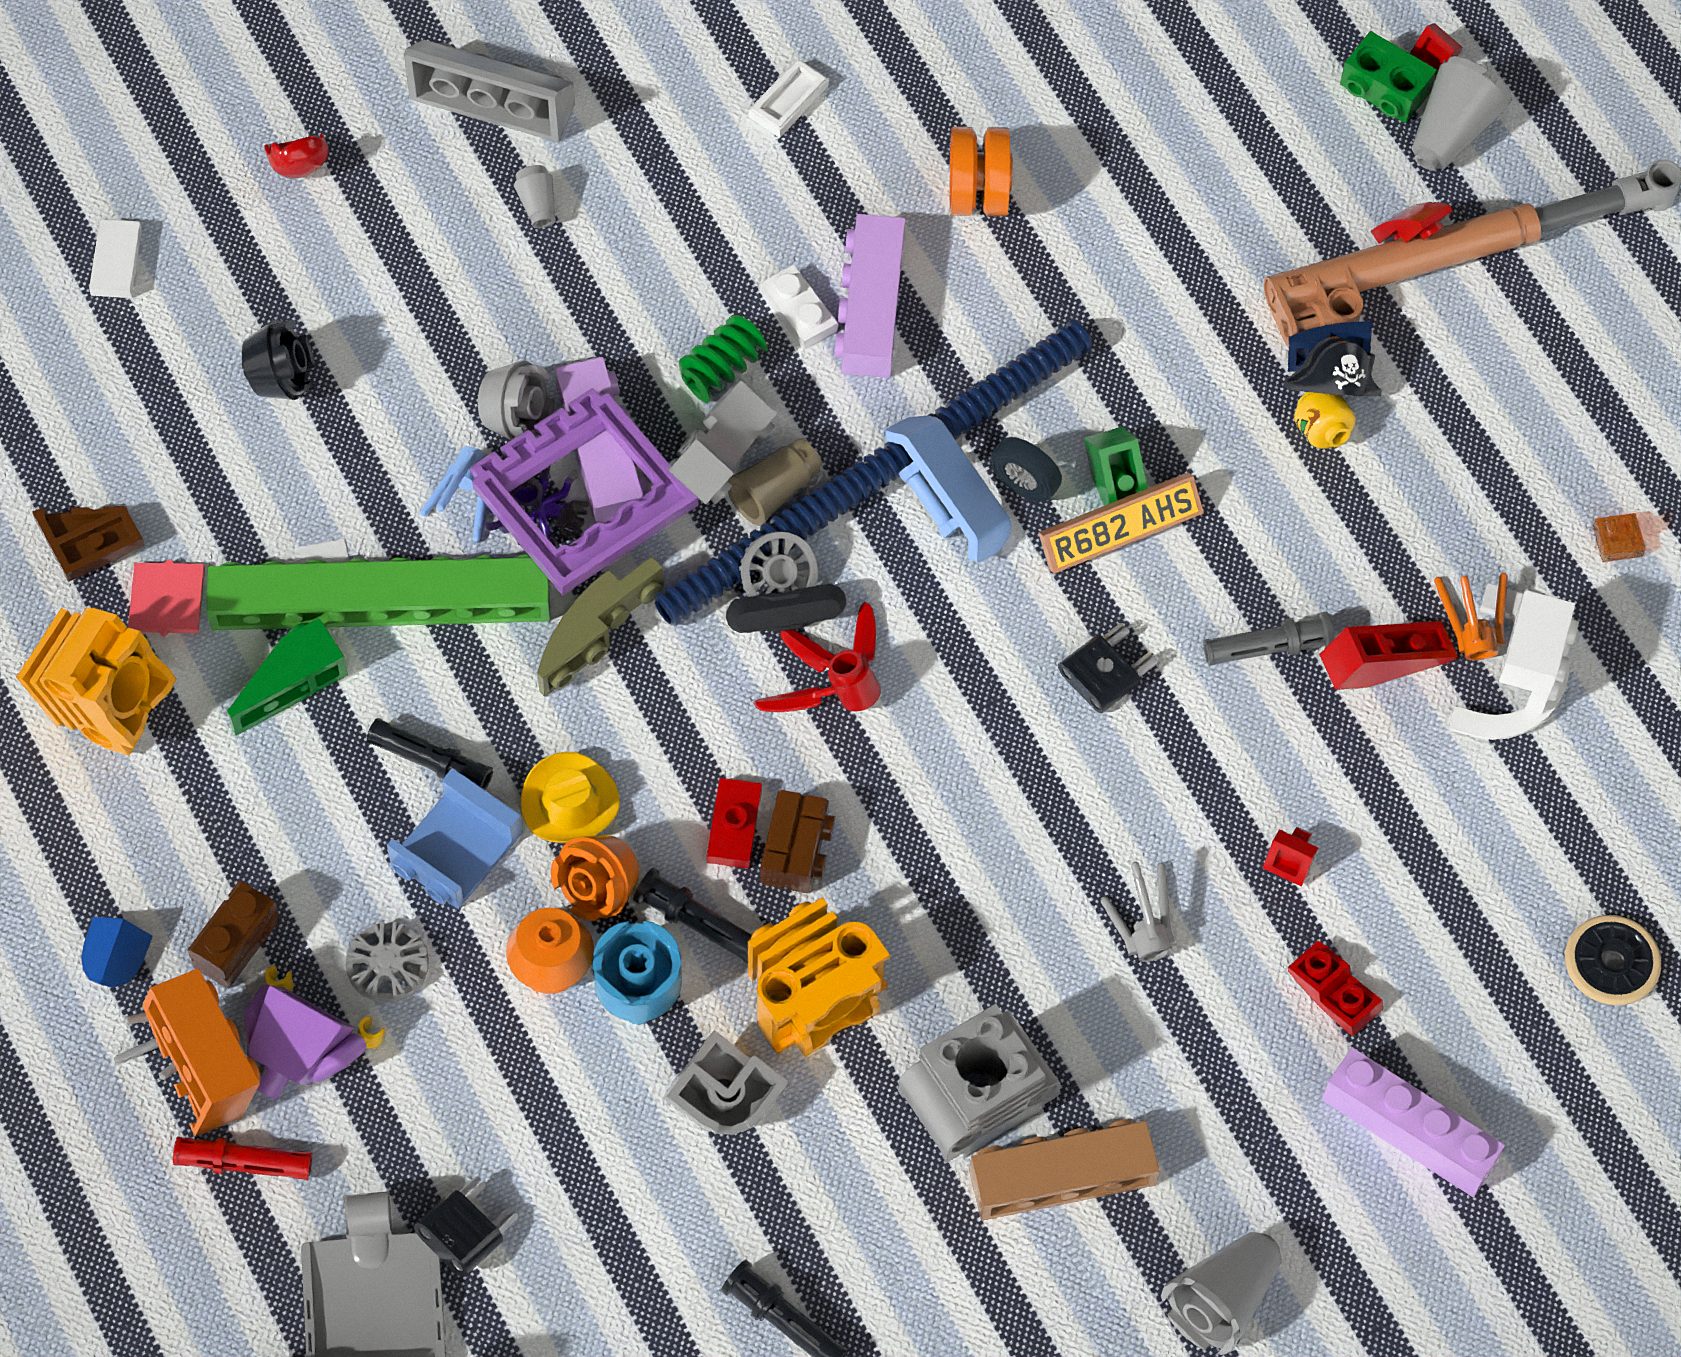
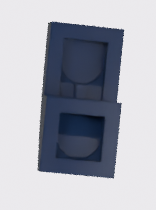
[1288,321,1372,372]

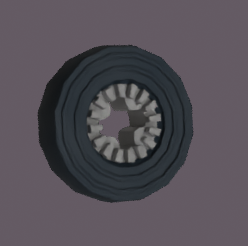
[990,437,1062,502]

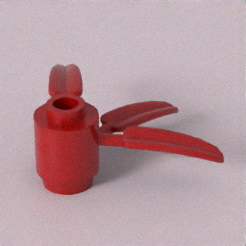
[753,601,881,712]

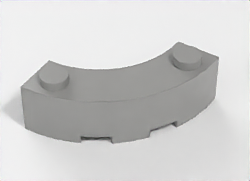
[667,380,778,504]

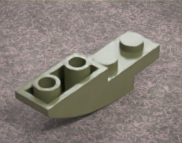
[537,556,664,697]

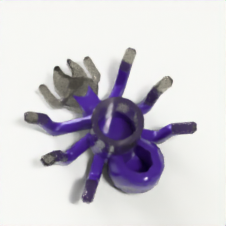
[485,465,589,546]

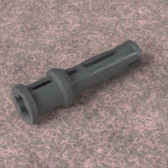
[1203,611,1335,666]

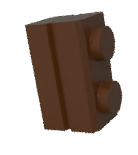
[760,790,836,894]
[187,881,280,989]

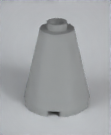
[1412,56,1512,171]
[1161,1232,1282,1355]

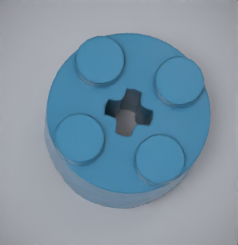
[592,921,682,1025]

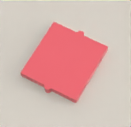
[128,559,205,636]

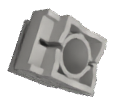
[898,1004,1061,1163]

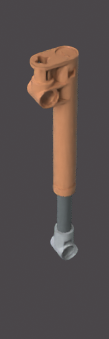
[1263,159,1681,348]

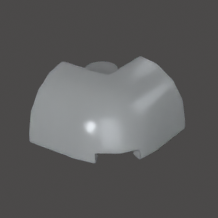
[663,1030,789,1135]

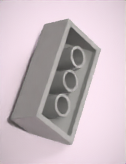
[404,40,575,143]

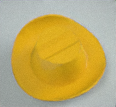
[521,752,620,844]

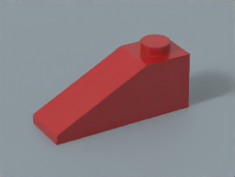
[1319,621,1458,690]

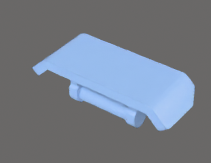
[885,415,1011,562]

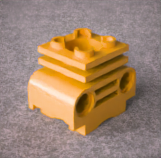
[16,607,177,756]
[748,897,890,1058]

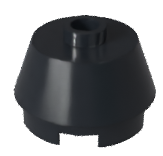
[242,320,315,400]

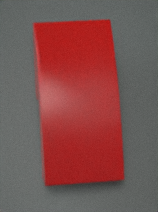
[1371,202,1453,244]
[1288,940,1384,1037]

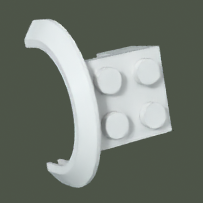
[1448,583,1579,740]

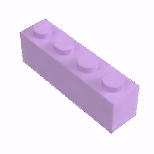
[834,214,905,378]
[555,357,649,524]
[1322,1047,1505,1198]

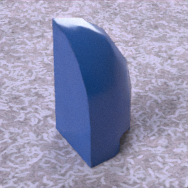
[81,917,153,988]

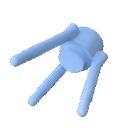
[420,446,488,543]

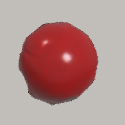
[264,134,329,179]

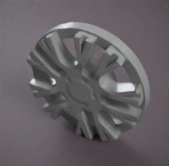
[739,532,818,597]
[346,921,429,1003]

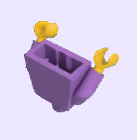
[244,966,385,1100]

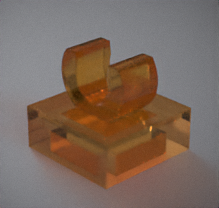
[1593,513,1646,562]

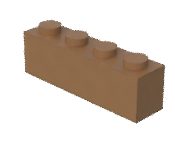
[969,1119,1160,1221]

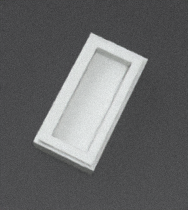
[749,58,829,138]
[89,219,142,298]

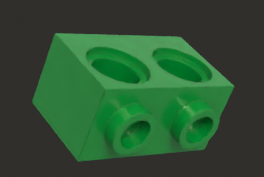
[1340,31,1437,124]

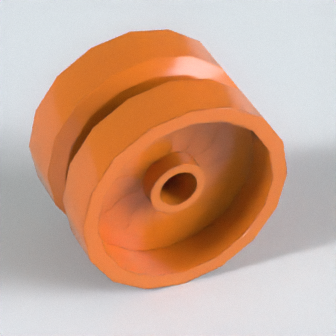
[949,127,1013,217]

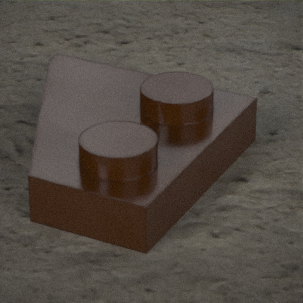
[32,506,145,582]

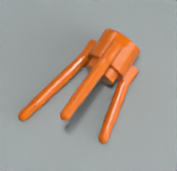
[1434,573,1508,660]

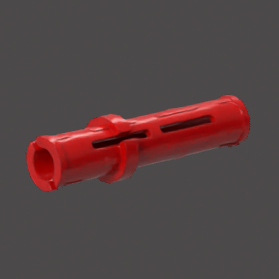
[173,1136,313,1181]

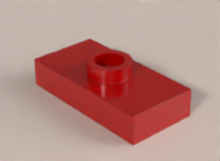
[706,778,762,869]

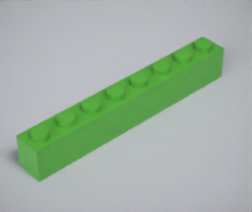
[206,554,550,631]

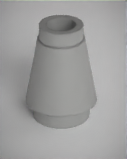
[514,165,556,228]

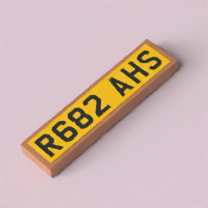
[1038,472,1204,574]

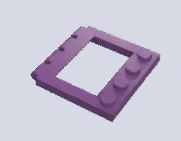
[470,388,698,595]

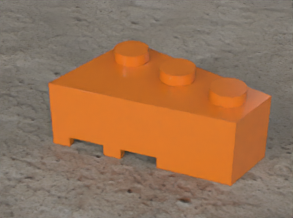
[142,968,260,1137]

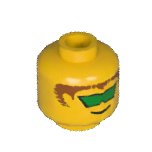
[1294,392,1356,449]

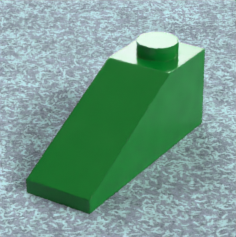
[227,618,348,736]

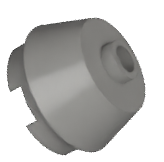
[478,360,555,440]

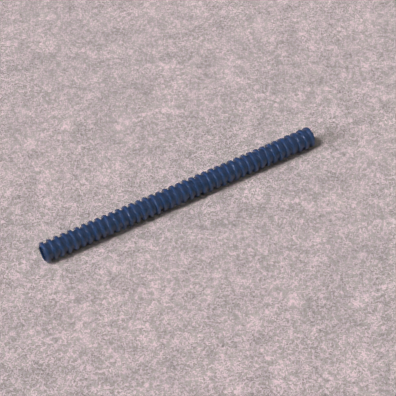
[654,320,1092,627]

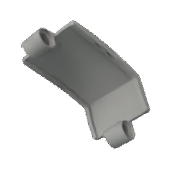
[301,1191,446,1357]

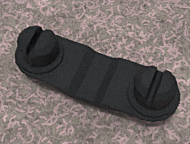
[726,584,847,633]

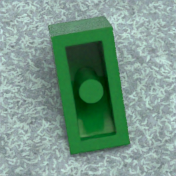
[1084,427,1148,506]

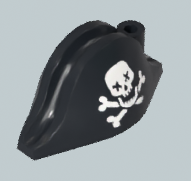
[1283,336,1382,396]

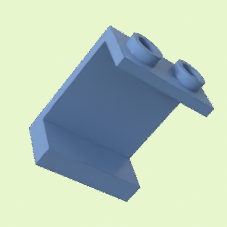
[387,768,523,910]

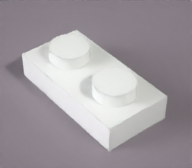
[760,264,838,350]

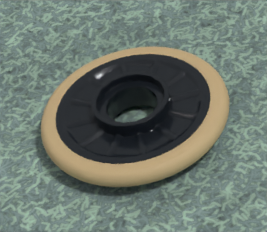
[1565,915,1661,1005]

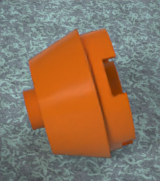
[551,835,639,921]
[506,907,594,994]

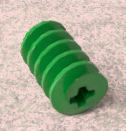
[678,315,768,403]

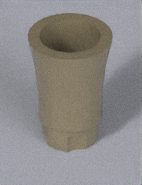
[727,438,822,526]

